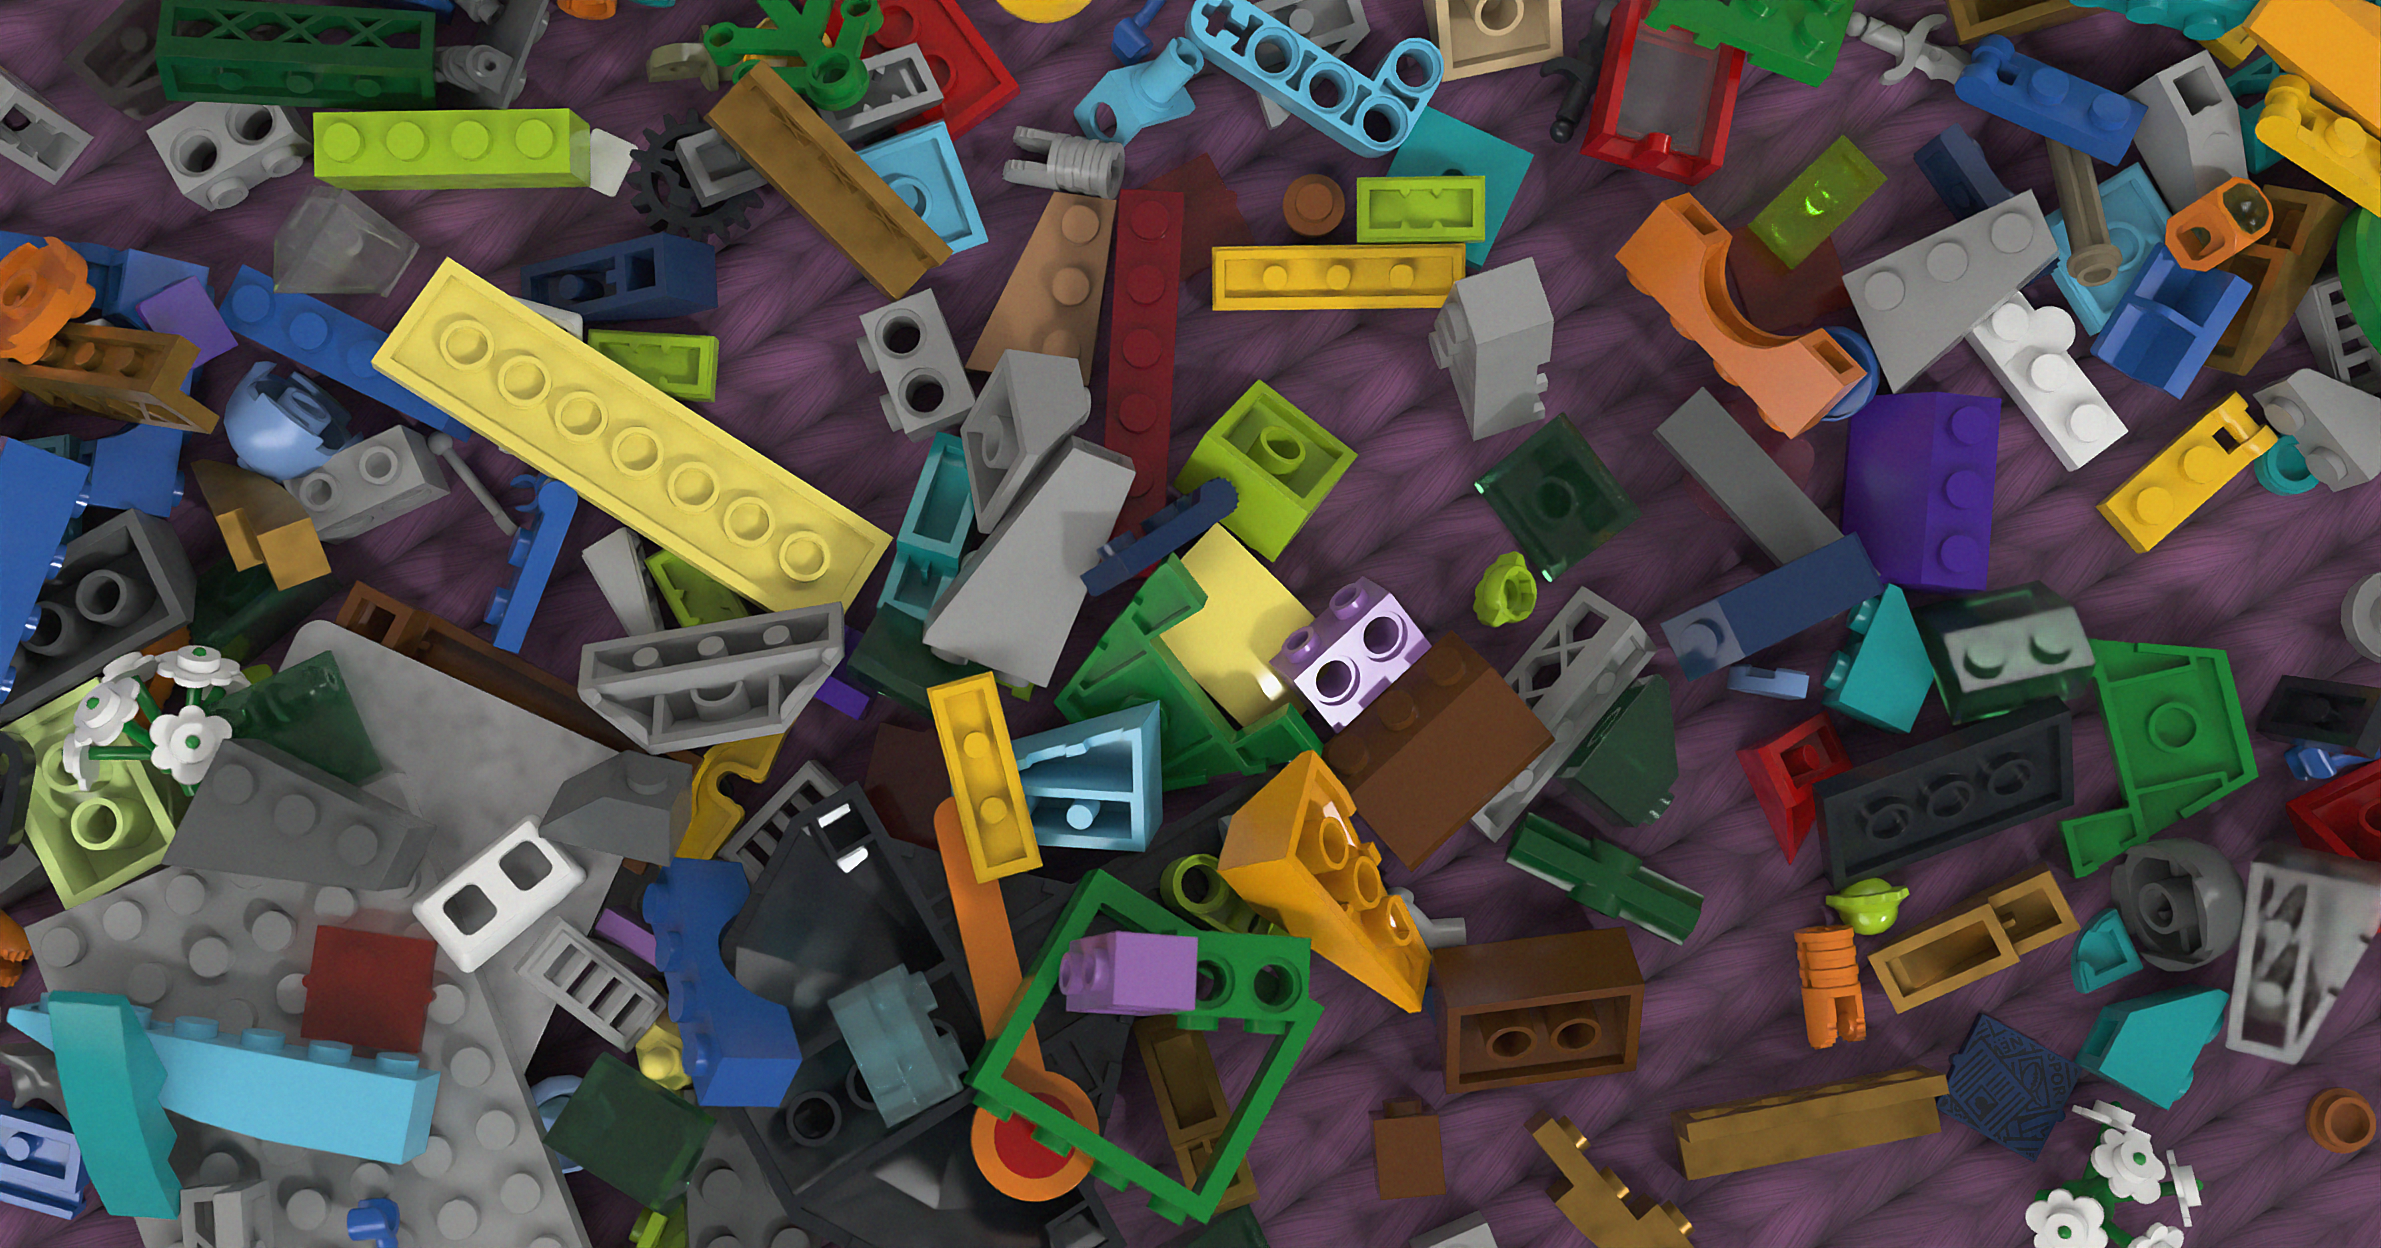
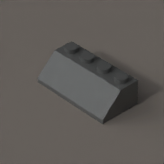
[0,508,197,727]

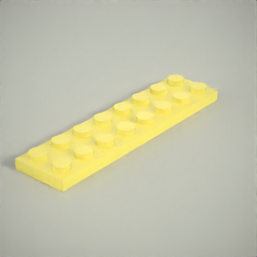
[371,257,893,615]

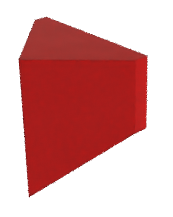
[1735,710,1853,866]

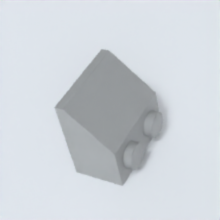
[960,349,1091,534]

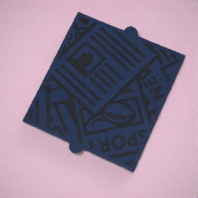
[1935,1013,2083,1163]

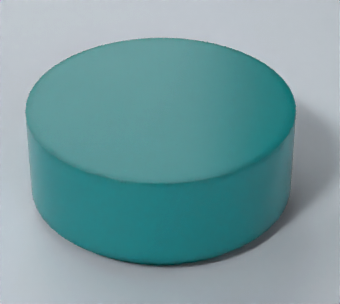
[2254,433,2320,496]

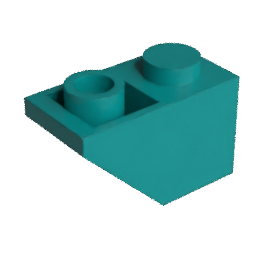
[1820,583,1935,735]
[2073,983,2231,1110]

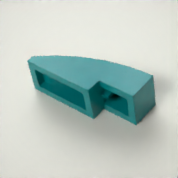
[876,431,978,640]

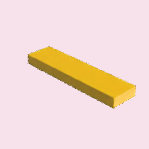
[1212,243,1466,311]

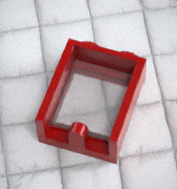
[1578,0,1746,187]

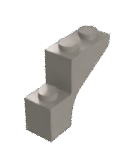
[2252,368,2381,493]

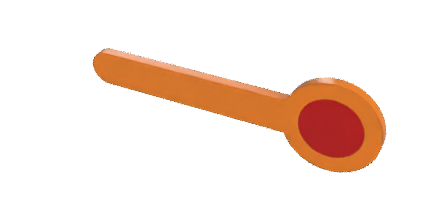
[933,796,1100,1202]

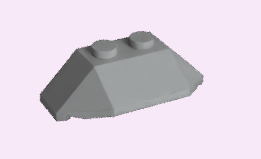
[577,601,845,755]

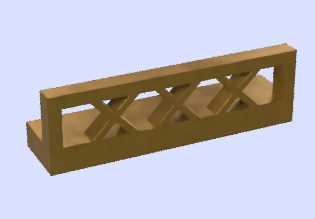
[703,59,954,303]
[0,322,220,434]
[1669,1064,1950,1181]

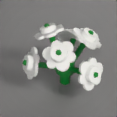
[61,645,259,797]
[2025,1100,2203,1248]

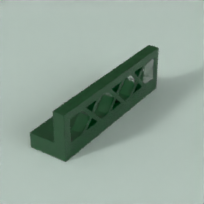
[154,0,439,111]

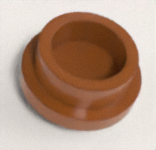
[1282,174,1345,238]
[2305,1087,2376,1154]

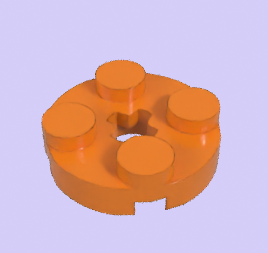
[0,236,96,365]

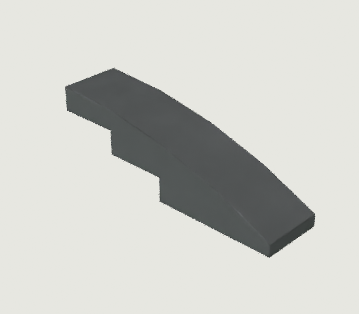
[675,42,944,208]

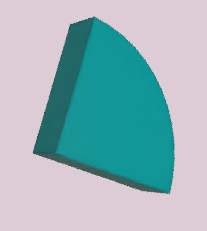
[2071,908,2144,994]

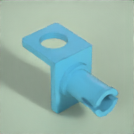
[1074,37,1204,147]

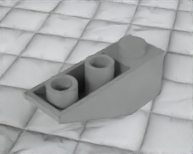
[2123,49,2248,244]

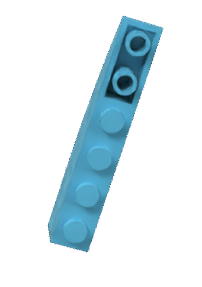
[7,992,441,1165]

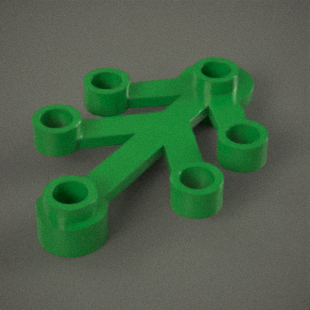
[703,0,884,111]

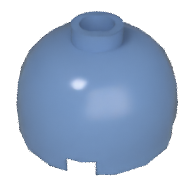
[224,361,364,484]

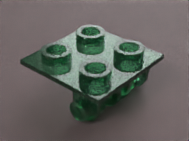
[207,650,383,784]

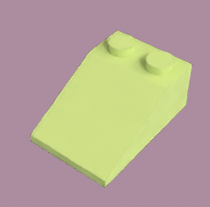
[0,677,194,910]

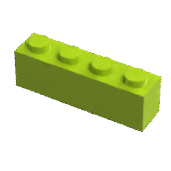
[313,108,591,191]

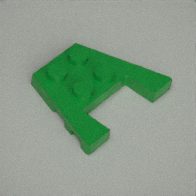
[1644,0,1856,88]
[1054,551,1324,792]
[2008,633,2259,878]

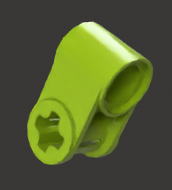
[1160,854,1274,935]

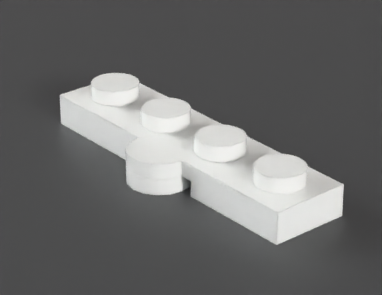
[1965,291,2128,472]

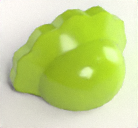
[1473,551,1537,628]
[1826,877,1910,935]

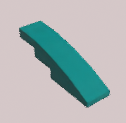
[47,990,183,1220]

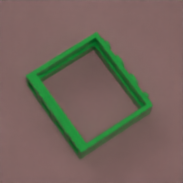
[963,868,1325,1227]

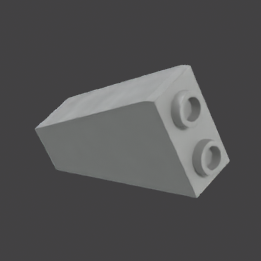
[922,434,1136,688]

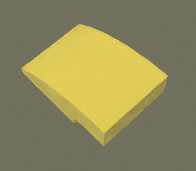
[1159,522,1330,728]

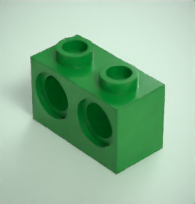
[1162,929,1311,1034]

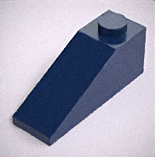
[520,232,718,328]
[1660,531,1886,682]

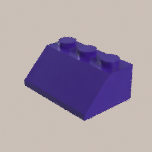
[1839,392,2002,597]

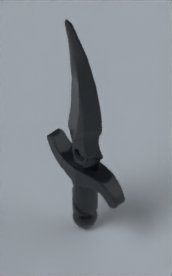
[1539,0,1635,144]

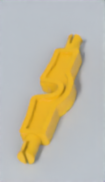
[658,712,801,868]

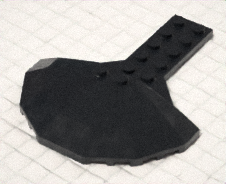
[721,761,1292,1248]

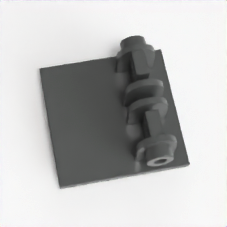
[435,0,549,109]

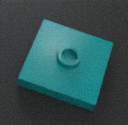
[1386,105,1534,271]

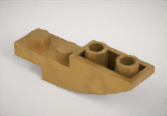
[1523,1109,1696,1248]

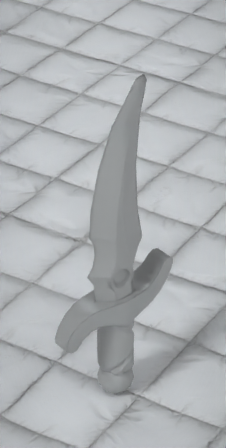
[1845,11,2011,86]

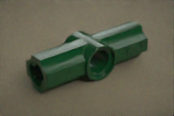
[1503,812,1704,946]

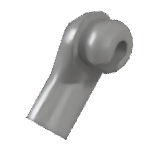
[1386,887,1466,951]

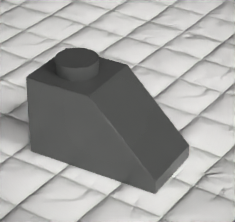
[538,750,692,867]

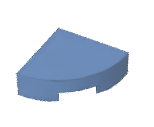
[1726,664,1809,701]

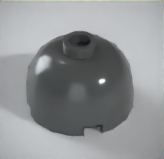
[2111,837,2249,971]

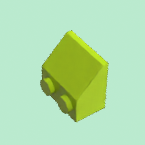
[1172,379,1358,563]

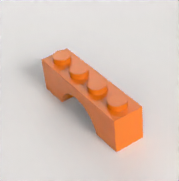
[1614,192,1868,439]

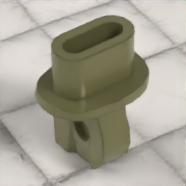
[646,25,743,92]

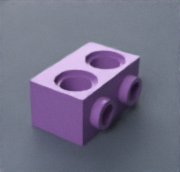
[1269,576,1432,734]
[1059,931,1198,1016]

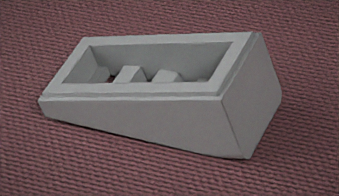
[2295,266,2381,395]
[582,527,666,637]
[718,760,844,888]
[513,915,668,1053]

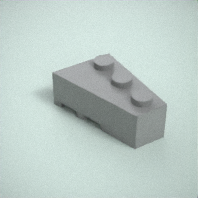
[1841,189,2060,394]
[1429,257,1554,441]

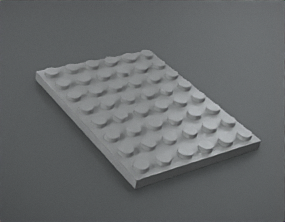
[24,773,592,1248]

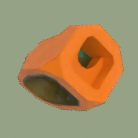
[2164,176,2273,272]

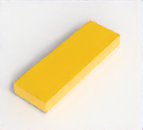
[926,671,1043,884]

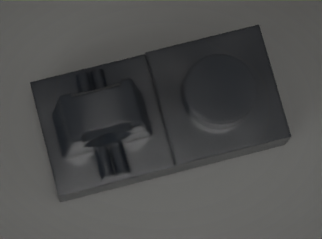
[2255,675,2381,759]

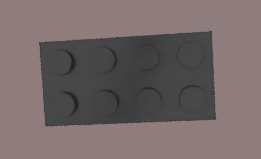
[1812,695,2074,891]

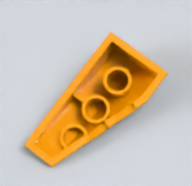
[2241,0,2381,142]
[1216,749,1432,1013]

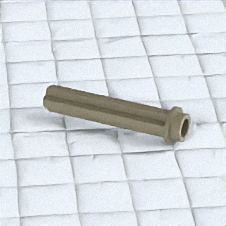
[2045,136,2122,287]

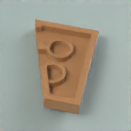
[964,191,1117,390]

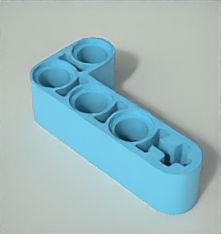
[1185,0,1444,158]

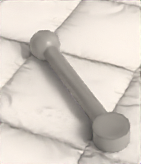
[427,431,520,536]

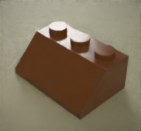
[1321,630,1556,873]
[1432,926,1645,1095]

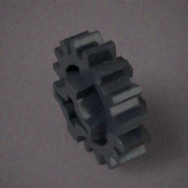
[625,108,764,245]

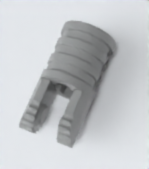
[1002,126,1125,200]

